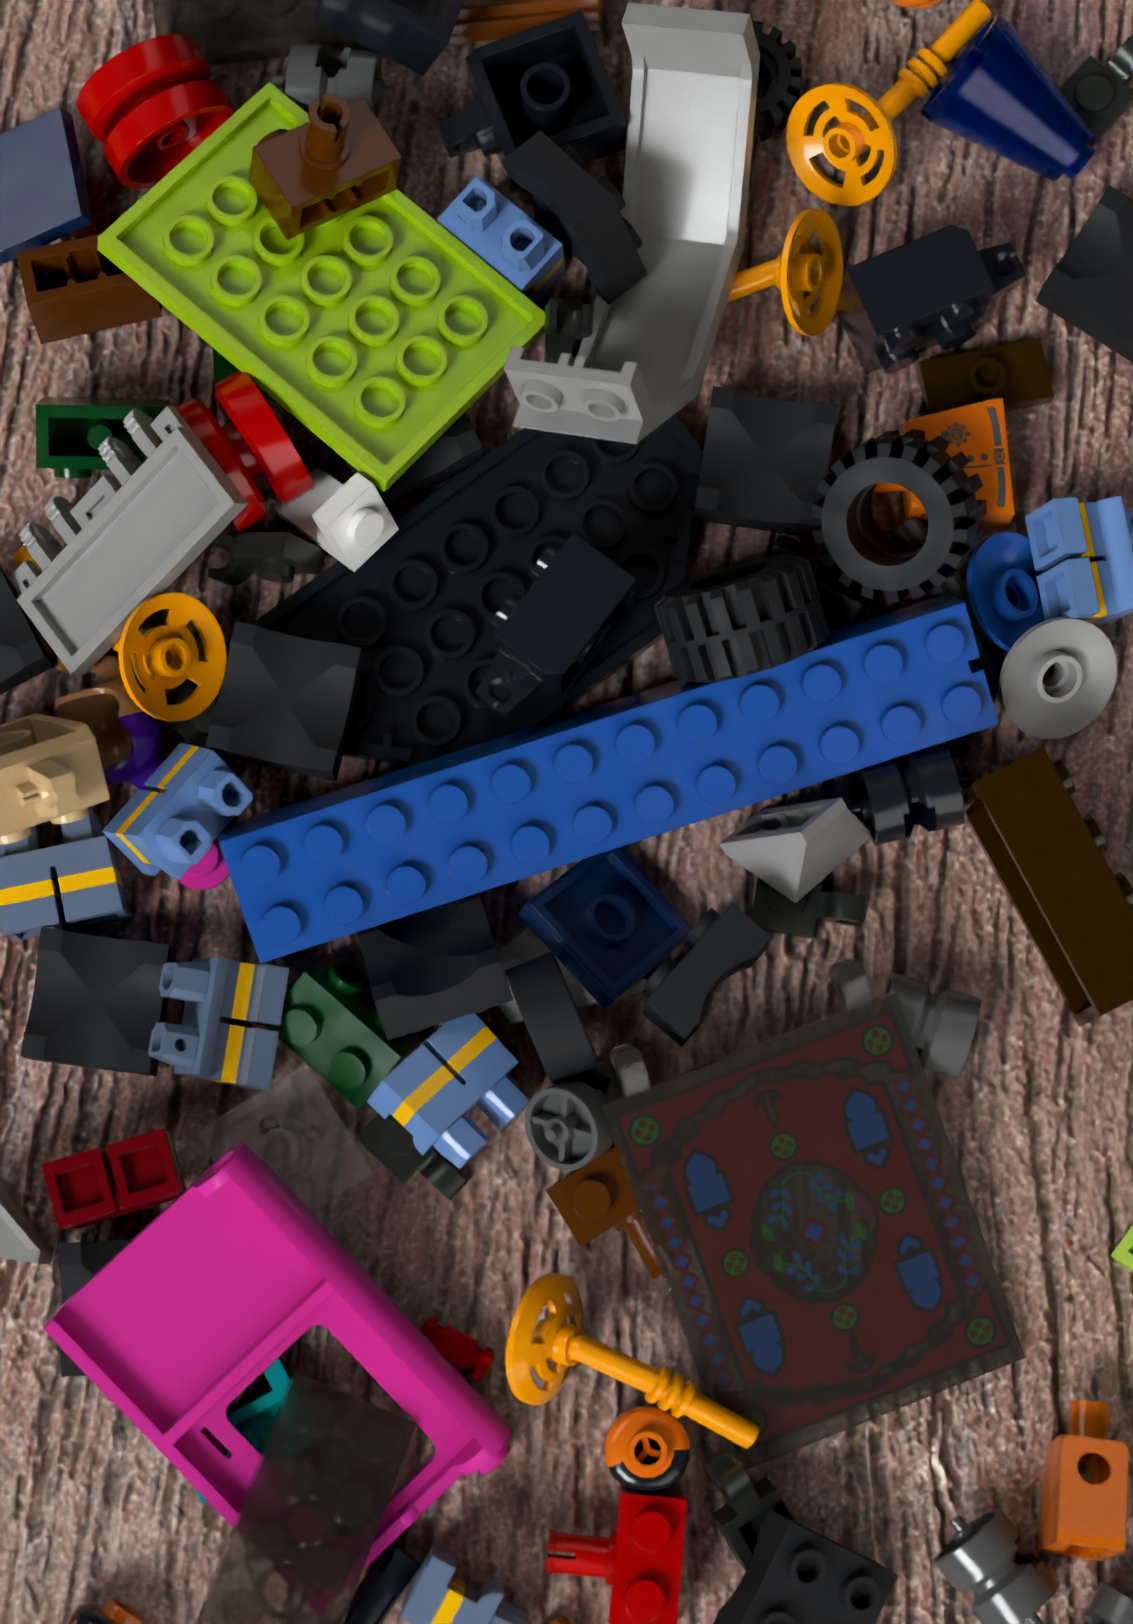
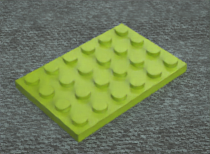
[98,82,545,493]

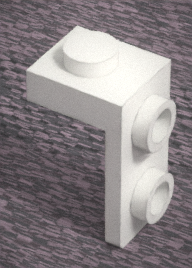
[275,468,399,572]

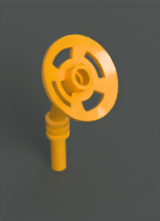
[786,0,992,206]
[727,209,843,336]
[13,545,227,721]
[506,1272,759,1449]

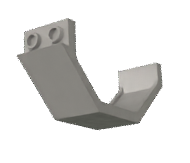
[504,2,760,444]

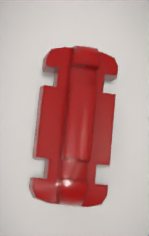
[420,1317,495,1380]

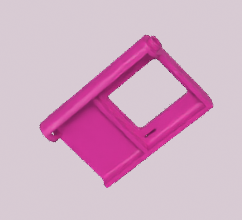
[43,1141,511,1615]

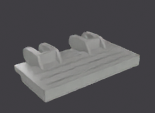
[8,406,248,675]

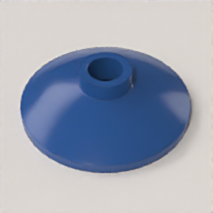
[967,532,1048,652]

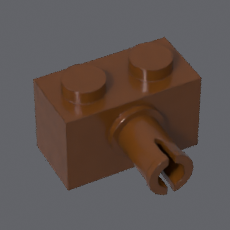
[249,94,402,240]
[16,202,162,344]
[546,1126,687,1280]

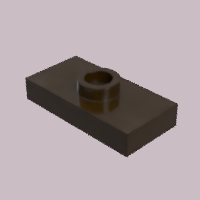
[916,338,1054,415]

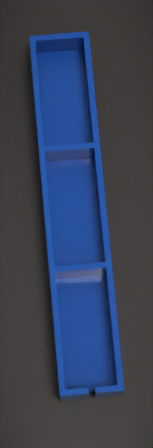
[219,594,999,964]

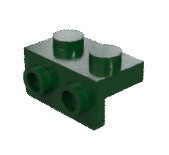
[265,954,425,1110]

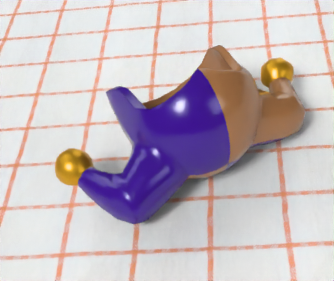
[54,652,166,791]

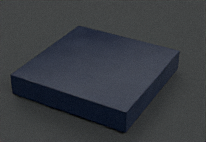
[0,107,93,265]
[518,848,693,1010]

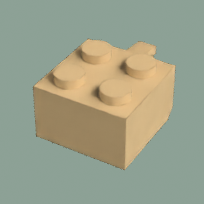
[0,713,110,845]

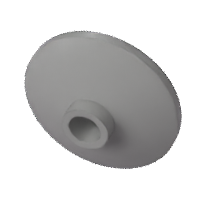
[999,616,1117,739]

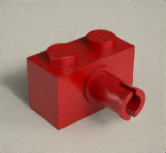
[546,1487,687,1624]

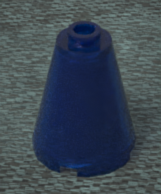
[919,13,1095,182]

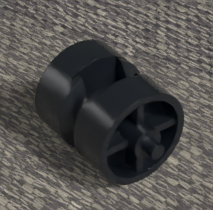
[846,744,973,846]

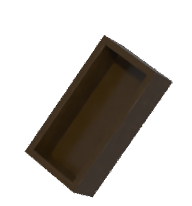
[962,747,1133,1027]

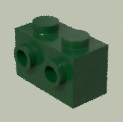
[35,396,170,478]

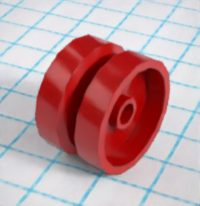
[76,34,236,190]
[176,370,315,533]

